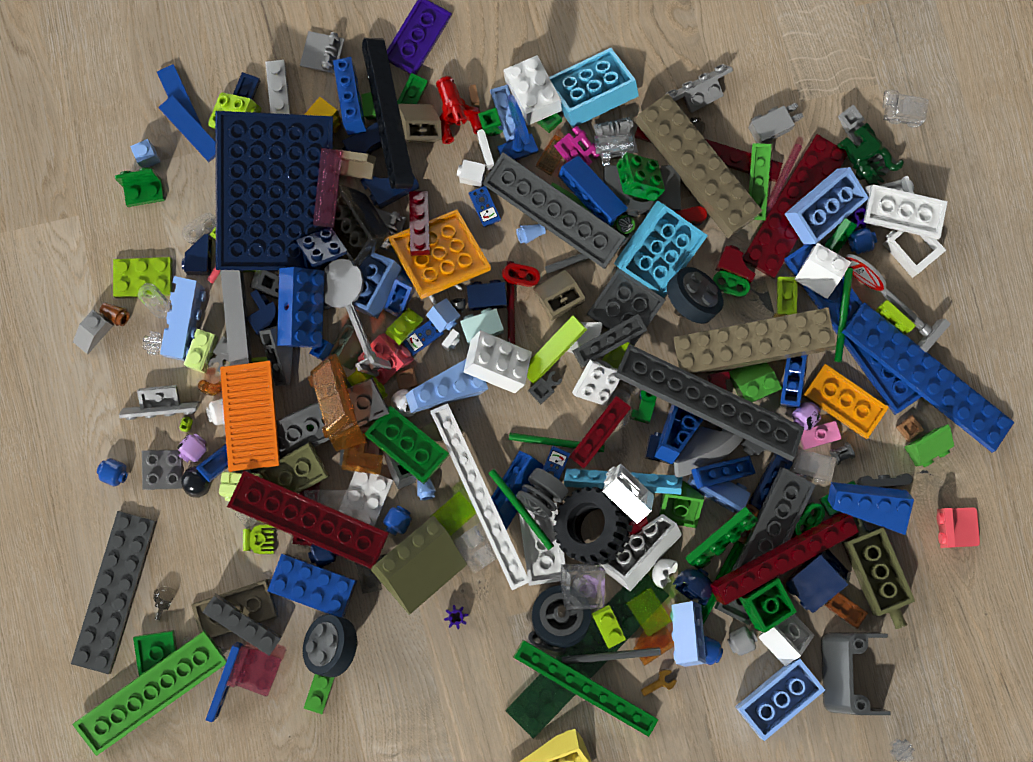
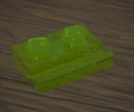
[430,491,477,537]
[626,587,672,637]

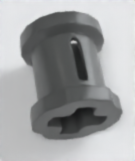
[829,442,855,465]

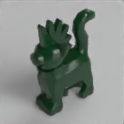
[837,123,904,186]

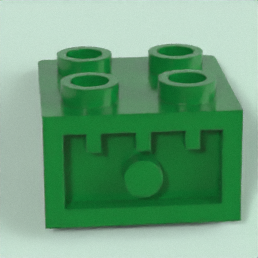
[115,167,165,207]

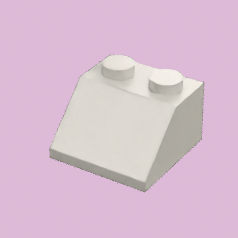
[794,243,851,299]
[758,614,814,667]

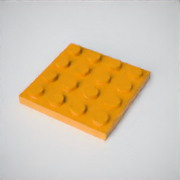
[389,209,491,299]

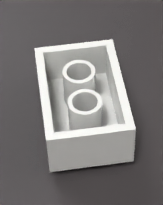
[503,55,562,125]
[463,330,532,393]

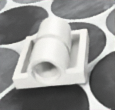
[572,359,620,406]

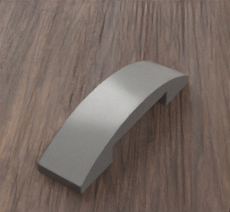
[838,104,897,173]

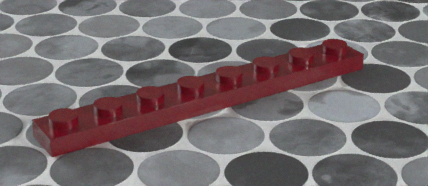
[634,126,783,182]

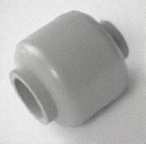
[727,626,758,656]

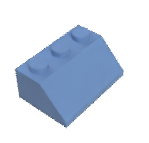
[354,249,404,319]
[687,474,751,514]

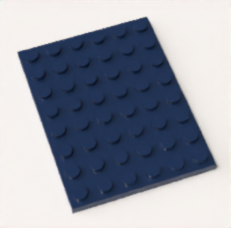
[215,111,333,270]

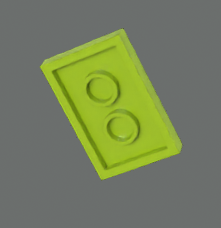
[113,257,172,298]

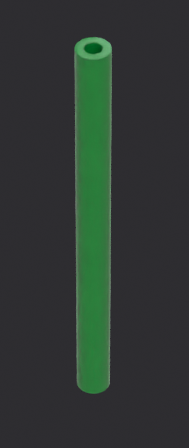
[834,268,853,362]
[509,432,605,452]
[488,469,554,550]

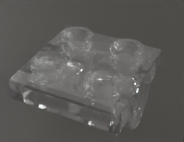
[453,522,497,574]

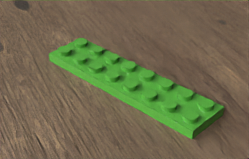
[72,630,227,756]

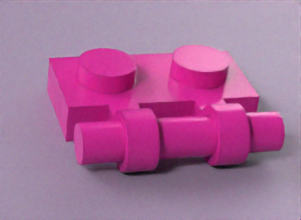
[554,125,600,166]

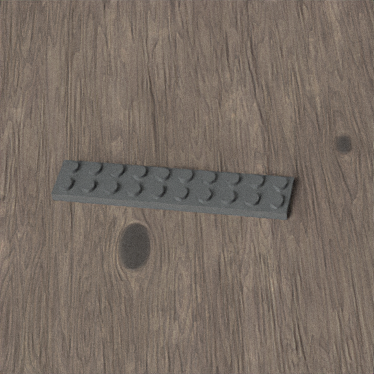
[615,344,804,461]

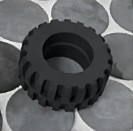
[553,487,632,565]

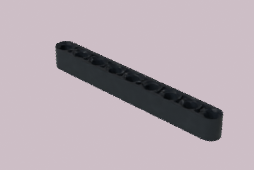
[362,38,414,189]

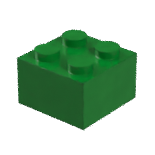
[739,577,797,633]

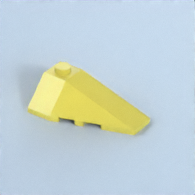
[520,729,592,762]

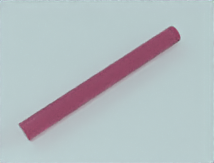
[767,144,802,212]

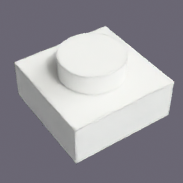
[442,329,460,351]

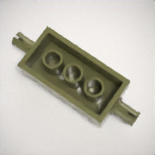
[842,517,915,629]

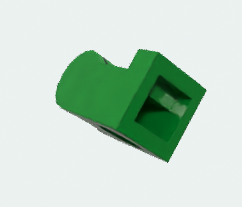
[478,108,503,136]
[630,390,657,424]

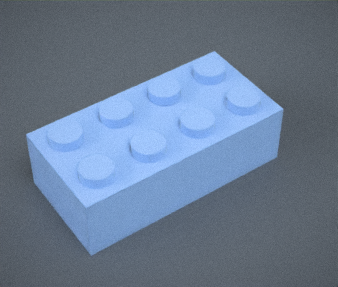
[784,167,869,244]
[735,658,825,741]

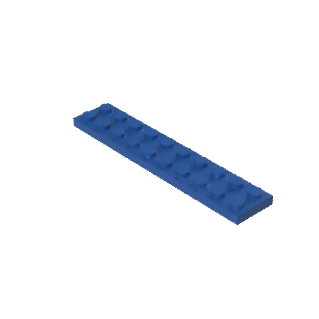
[784,242,922,415]
[842,302,1014,452]

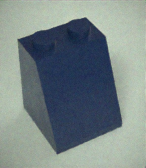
[786,549,851,613]

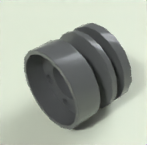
[516,468,569,519]

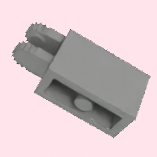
[748,103,804,144]

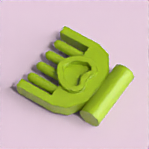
[243,525,275,554]

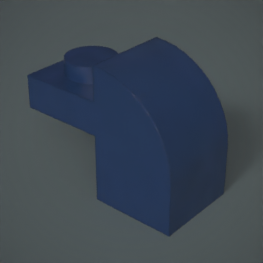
[246,289,278,337]

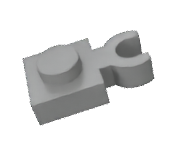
[208,336,229,372]

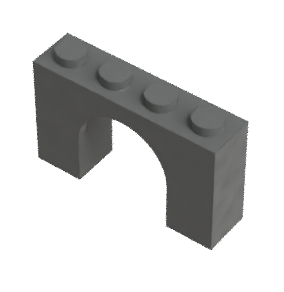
[603,165,681,217]

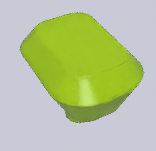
[179,416,193,432]

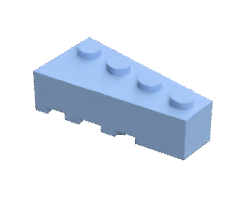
[160,276,206,361]
[405,358,488,413]

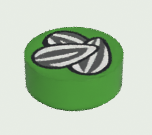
[616,215,635,235]

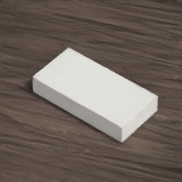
[477,129,494,171]

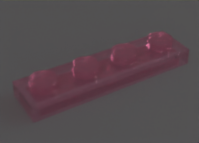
[313,148,342,228]

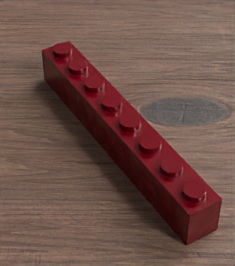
[710,512,859,605]

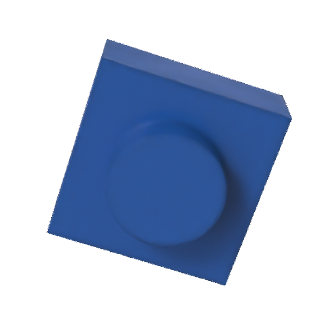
[309,339,334,361]

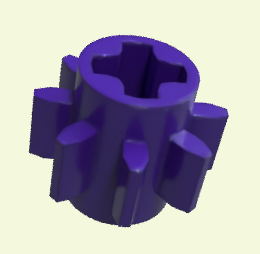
[848,205,866,229]
[444,605,468,629]

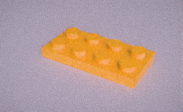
[803,364,889,439]

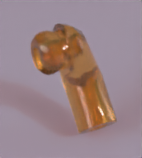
[198,380,222,396]

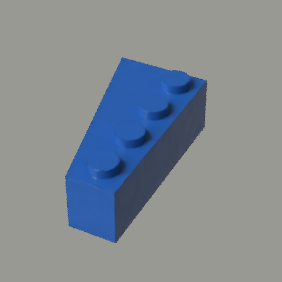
[654,404,703,464]

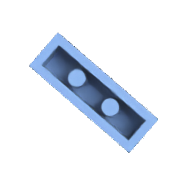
[670,601,706,667]

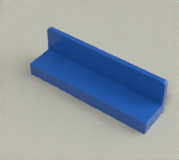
[558,156,628,227]
[491,450,544,530]

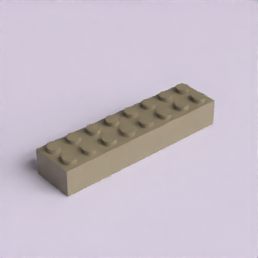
[635,93,762,239]
[673,307,836,376]

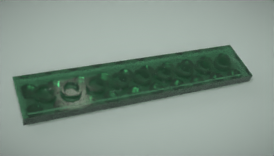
[505,574,669,739]

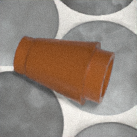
[100,303,130,326]

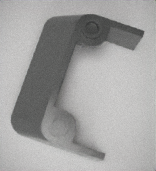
[821,632,891,715]

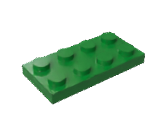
[364,405,449,484]
[685,507,758,569]

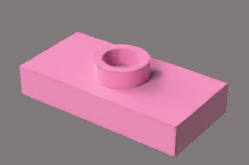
[801,421,841,450]

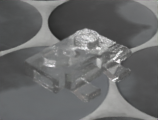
[594,134,634,166]

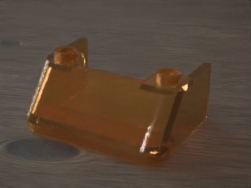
[308,354,366,451]

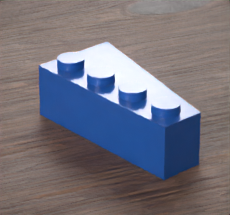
[827,482,914,535]

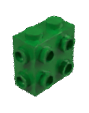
[617,152,665,202]

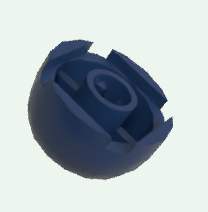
[673,568,713,605]

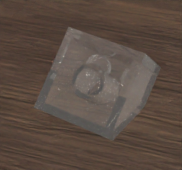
[560,563,605,610]

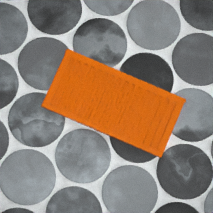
[220,361,280,472]

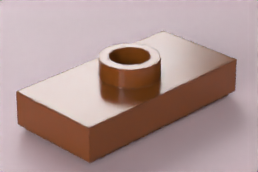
[824,592,868,629]

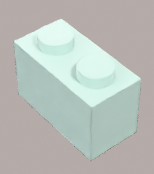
[460,308,504,345]

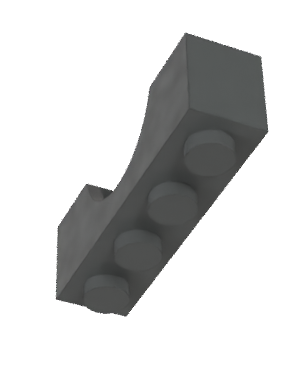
[202,594,282,656]

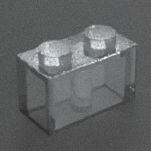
[790,449,837,484]

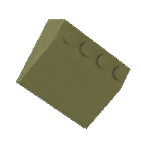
[371,516,467,615]

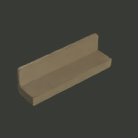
[332,149,376,179]

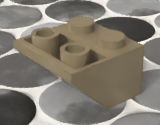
[398,104,442,143]
[533,270,585,321]

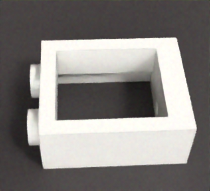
[883,230,946,278]
[603,464,654,524]

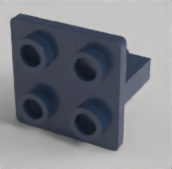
[297,227,347,269]

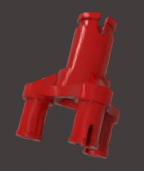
[436,76,483,144]

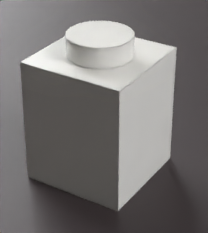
[457,160,486,187]

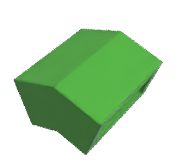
[361,92,376,120]

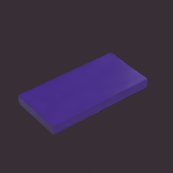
[387,0,452,75]

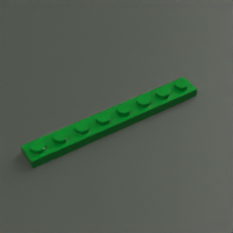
[513,640,659,737]

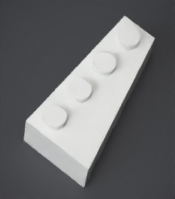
[599,514,682,591]

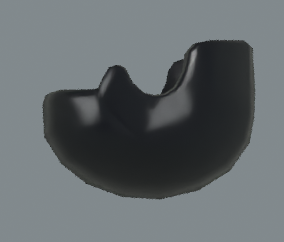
[181,466,211,498]

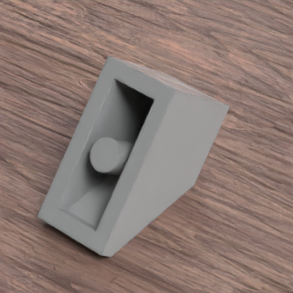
[73,310,113,354]

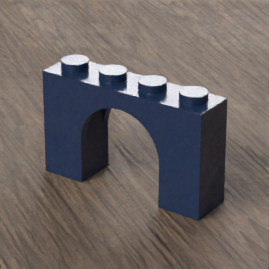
[342,122,419,209]

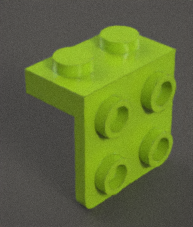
[208,92,262,129]

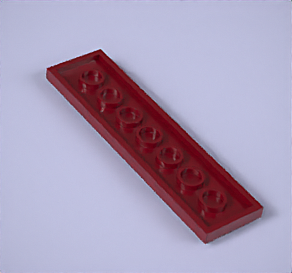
[743,134,847,279]
[227,471,389,569]

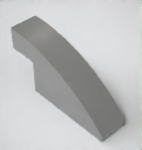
[674,426,744,478]

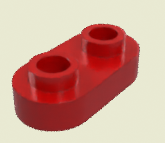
[502,263,540,287]

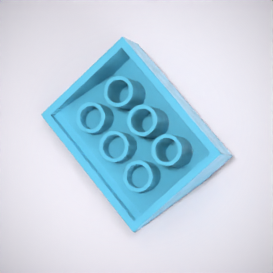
[549,48,639,128]
[614,200,708,298]

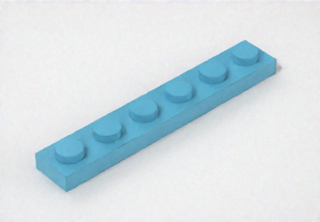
[564,468,683,495]

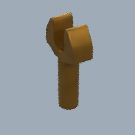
[641,670,677,697]

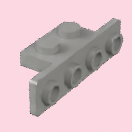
[666,64,733,113]
[119,385,200,420]

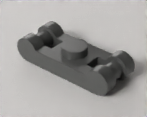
[857,473,912,487]

